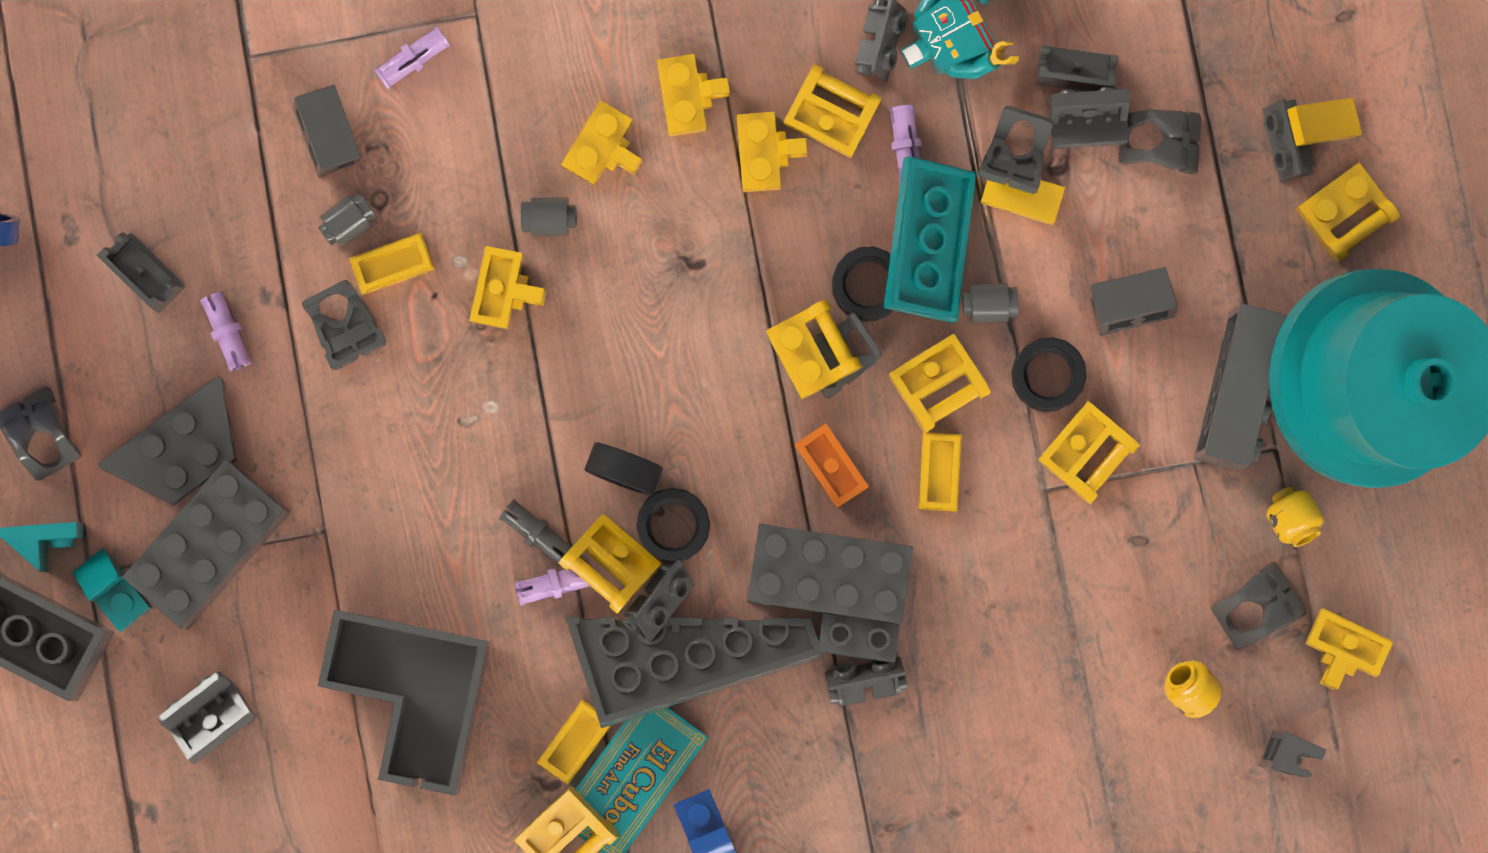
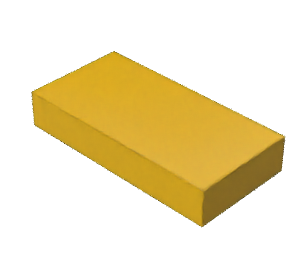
[1287,98,1362,147]
[980,180,1065,225]
[349,232,435,295]
[918,432,962,512]
[537,699,611,785]

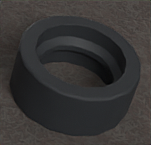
[832,246,893,321]
[1011,337,1087,412]
[584,442,663,496]
[636,488,710,562]

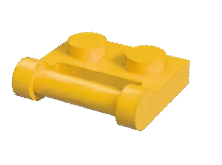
[783,63,882,158]
[1296,162,1400,262]
[765,299,863,400]
[888,334,991,433]
[1037,401,1140,505]
[558,513,662,614]
[514,786,620,853]

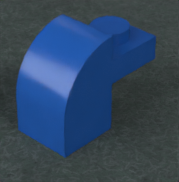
[673,789,737,853]

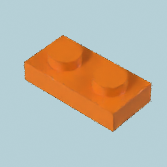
[794,423,869,509]

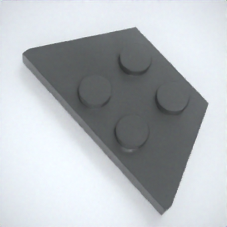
[98,376,237,505]

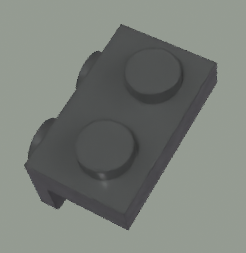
[1049,87,1130,149]
[157,671,256,765]

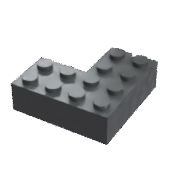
[318,610,491,796]

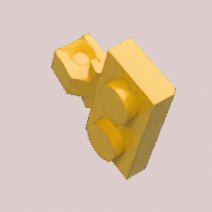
[657,54,730,136]
[561,100,642,186]
[736,111,807,192]
[469,246,547,330]
[1305,608,1393,690]

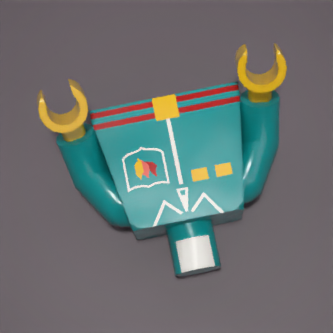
[900,0,1019,79]

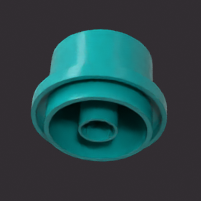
[1269,269,1488,488]

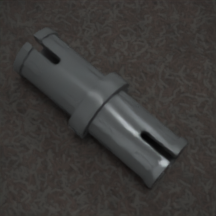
[499,499,573,566]

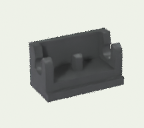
[1035,45,1118,91]
[292,85,361,177]
[97,232,186,313]
[1090,267,1177,336]
[1258,731,1326,777]

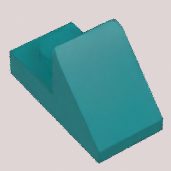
[0,522,85,573]
[73,548,152,632]

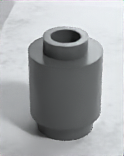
[318,193,377,247]
[521,197,577,236]
[962,283,1019,323]

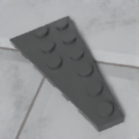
[566,617,823,728]

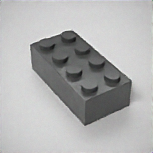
[1193,303,1287,471]
[122,460,291,629]
[747,524,913,624]
[0,573,114,701]

